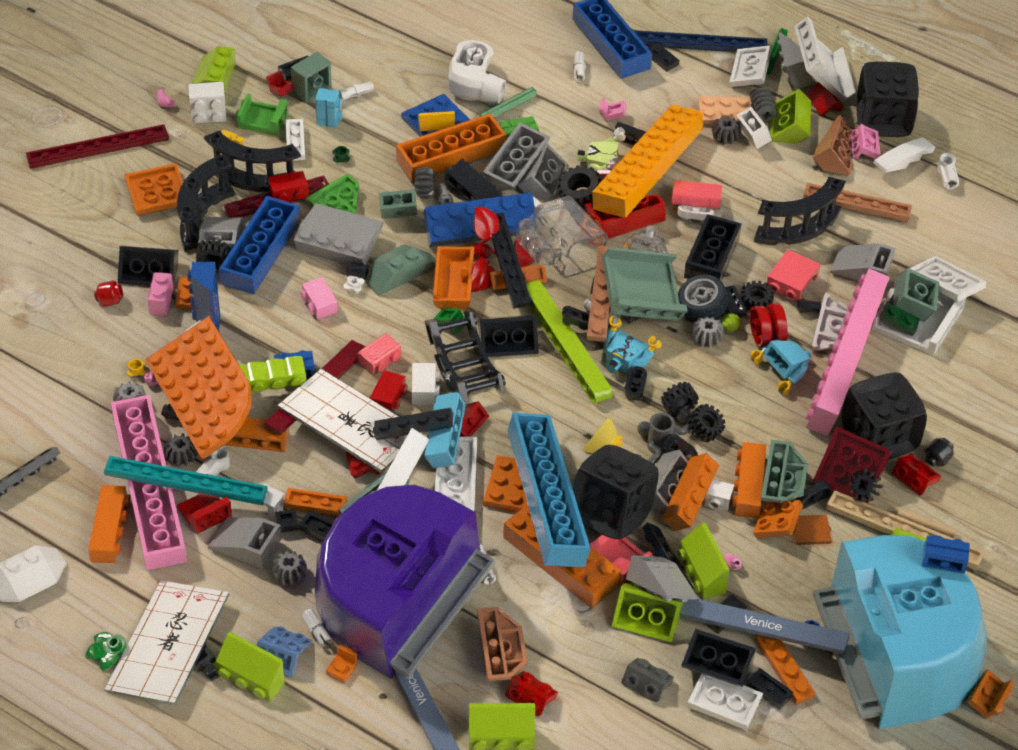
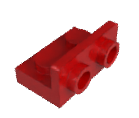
[891,454,941,496]

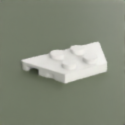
[811,293,850,351]

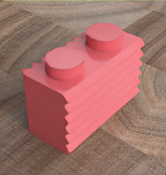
[357,333,401,376]

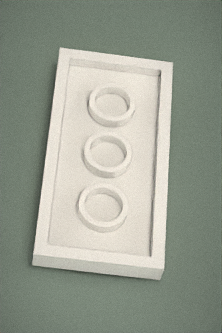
[909,256,986,301]

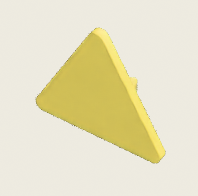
[583,418,623,453]

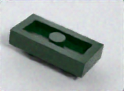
[880,302,920,336]

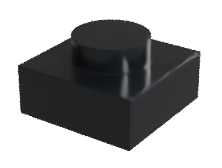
[275,509,298,532]

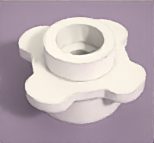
[343,276,365,294]

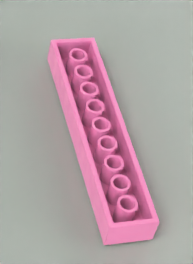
[805,269,890,437]
[111,395,187,571]

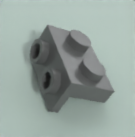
[621,657,674,702]

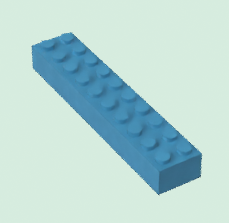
[507,413,591,567]

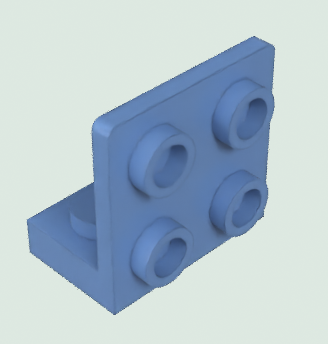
[257,626,312,677]

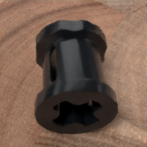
[346,260,369,280]

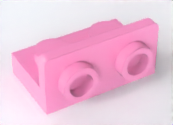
[851,124,881,159]

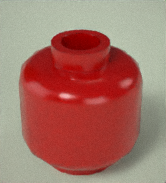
[94,280,124,307]

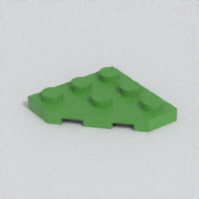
[306,174,359,214]

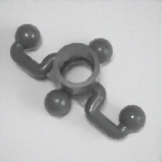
[637,409,692,465]

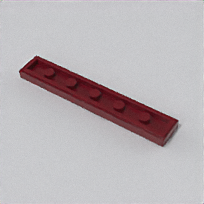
[223,175,329,218]

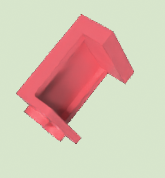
[767,250,820,303]
[589,535,652,586]

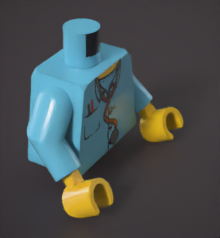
[604,316,662,374]
[751,340,811,396]

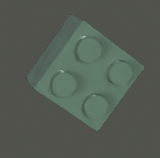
[291,52,332,103]
[893,268,939,322]

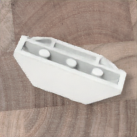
[0,545,67,602]

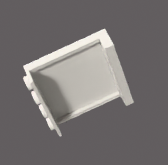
[794,17,856,102]
[872,285,966,357]

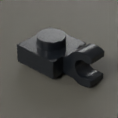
[193,643,219,681]

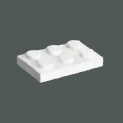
[730,46,772,87]
[687,674,763,731]

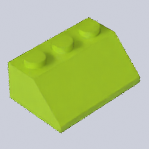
[192,46,236,93]
[770,89,812,144]
[678,522,730,600]
[612,583,684,643]
[216,631,285,702]
[469,703,535,750]

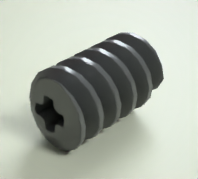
[749,88,777,124]

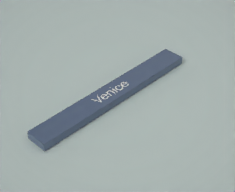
[680,599,850,654]
[392,668,460,750]

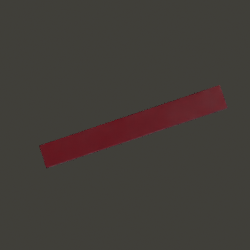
[26,124,169,169]
[264,340,366,436]

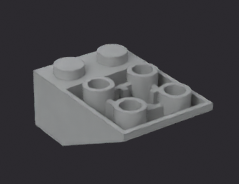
[777,32,814,90]
[198,217,242,256]
[830,243,896,281]
[208,517,282,569]
[626,555,697,602]

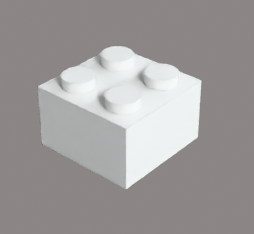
[188,82,227,124]

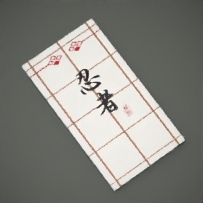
[278,369,423,473]
[105,581,229,705]

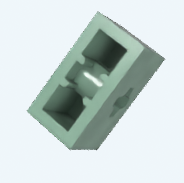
[379,189,418,218]

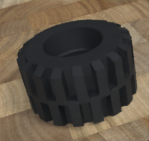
[557,165,602,214]

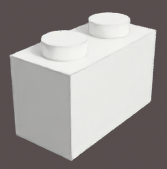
[736,107,772,149]
[412,363,439,405]

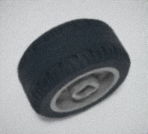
[678,275,728,323]

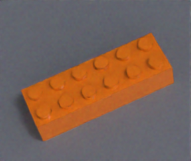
[396,113,507,182]
[503,504,621,609]

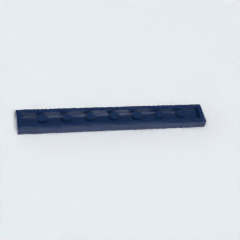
[634,30,767,52]

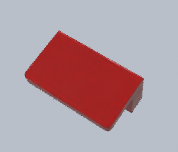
[806,82,844,116]
[460,401,490,437]

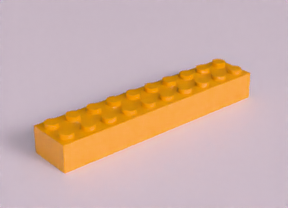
[592,104,703,218]

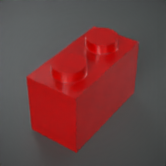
[268,171,309,202]
[370,370,408,413]

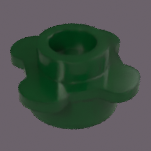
[332,146,350,162]

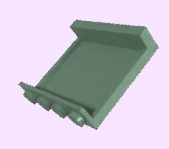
[601,247,687,321]

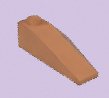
[813,115,853,176]

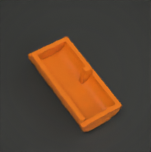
[433,246,474,310]

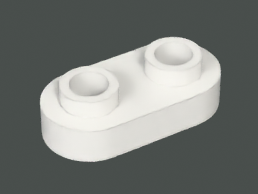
[677,205,714,222]

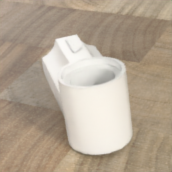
[937,153,959,189]
[196,446,230,476]

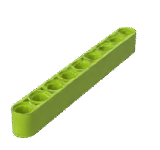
[526,280,613,404]

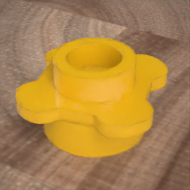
[127,359,146,377]

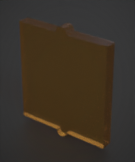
[793,515,832,545]

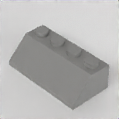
[483,122,550,191]

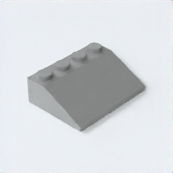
[294,203,384,265]

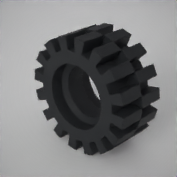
[196,238,230,272]
[740,280,775,313]
[661,382,699,417]
[687,404,726,442]

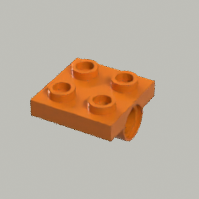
[753,500,803,538]

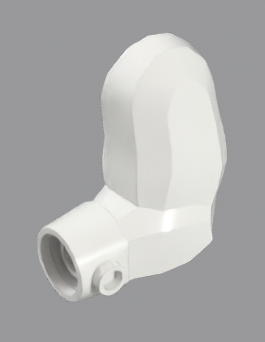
[448,40,506,106]

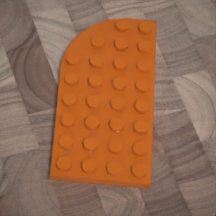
[145,316,252,459]

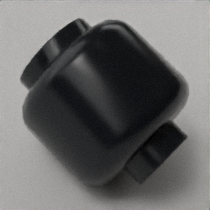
[924,438,954,467]

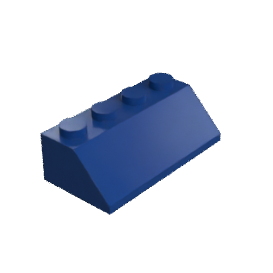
[188,262,220,331]

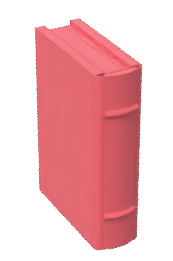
[671,180,722,209]

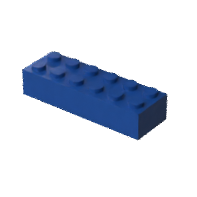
[572,0,652,79]
[423,193,538,247]
[219,196,301,294]

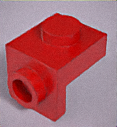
[266,71,294,96]

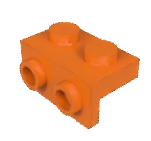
[967,669,1014,719]

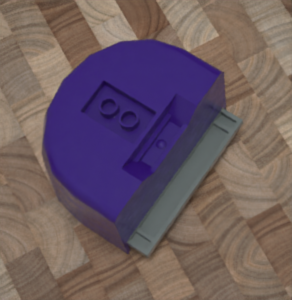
[315,484,495,679]

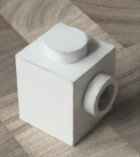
[704,479,734,512]

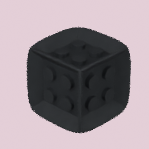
[856,61,919,137]
[842,372,927,460]
[572,445,659,540]

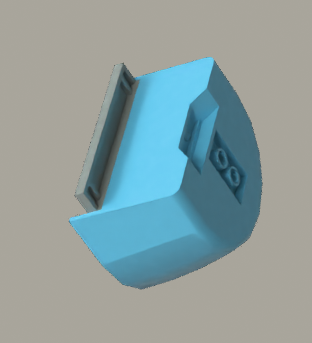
[812,535,987,729]

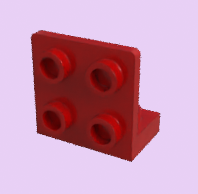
[177,494,232,534]

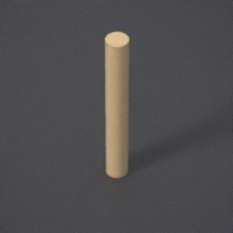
[897,509,957,537]

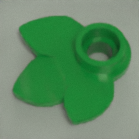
[85,632,126,671]

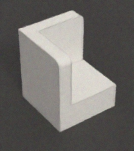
[263,484,285,519]

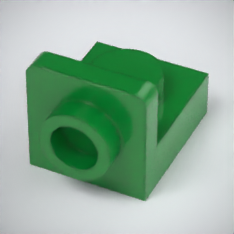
[433,307,465,335]

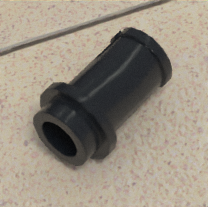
[797,298,821,313]
[161,404,180,421]

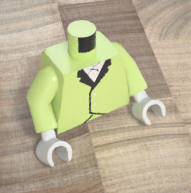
[577,127,626,171]

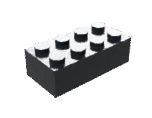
[684,214,742,281]

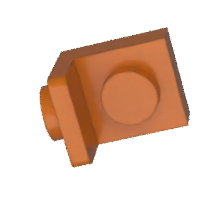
[326,645,358,683]

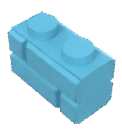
[315,88,343,128]

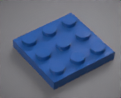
[401,94,470,137]

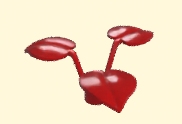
[471,207,537,292]

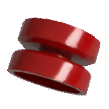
[750,303,788,347]

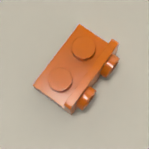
[175,277,195,310]

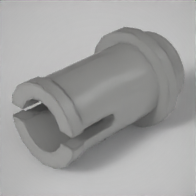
[436,184,452,204]

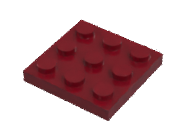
[813,427,892,504]

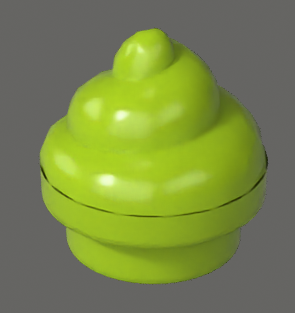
[721,313,741,332]

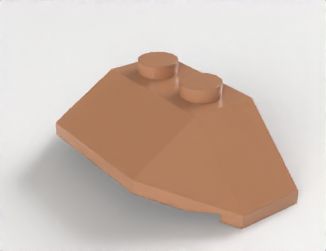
[477,607,528,682]

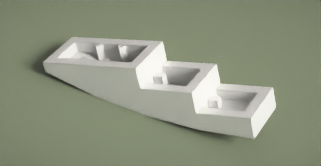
[873,137,935,173]

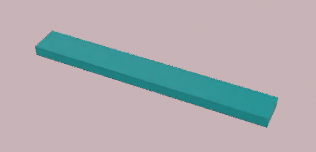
[104,456,268,506]

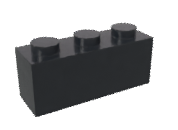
[444,158,502,201]

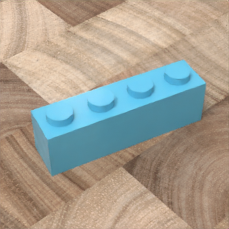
[424,392,466,468]

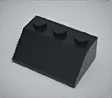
[117,246,179,286]
[478,315,539,357]
[681,629,756,687]

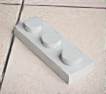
[286,119,305,161]

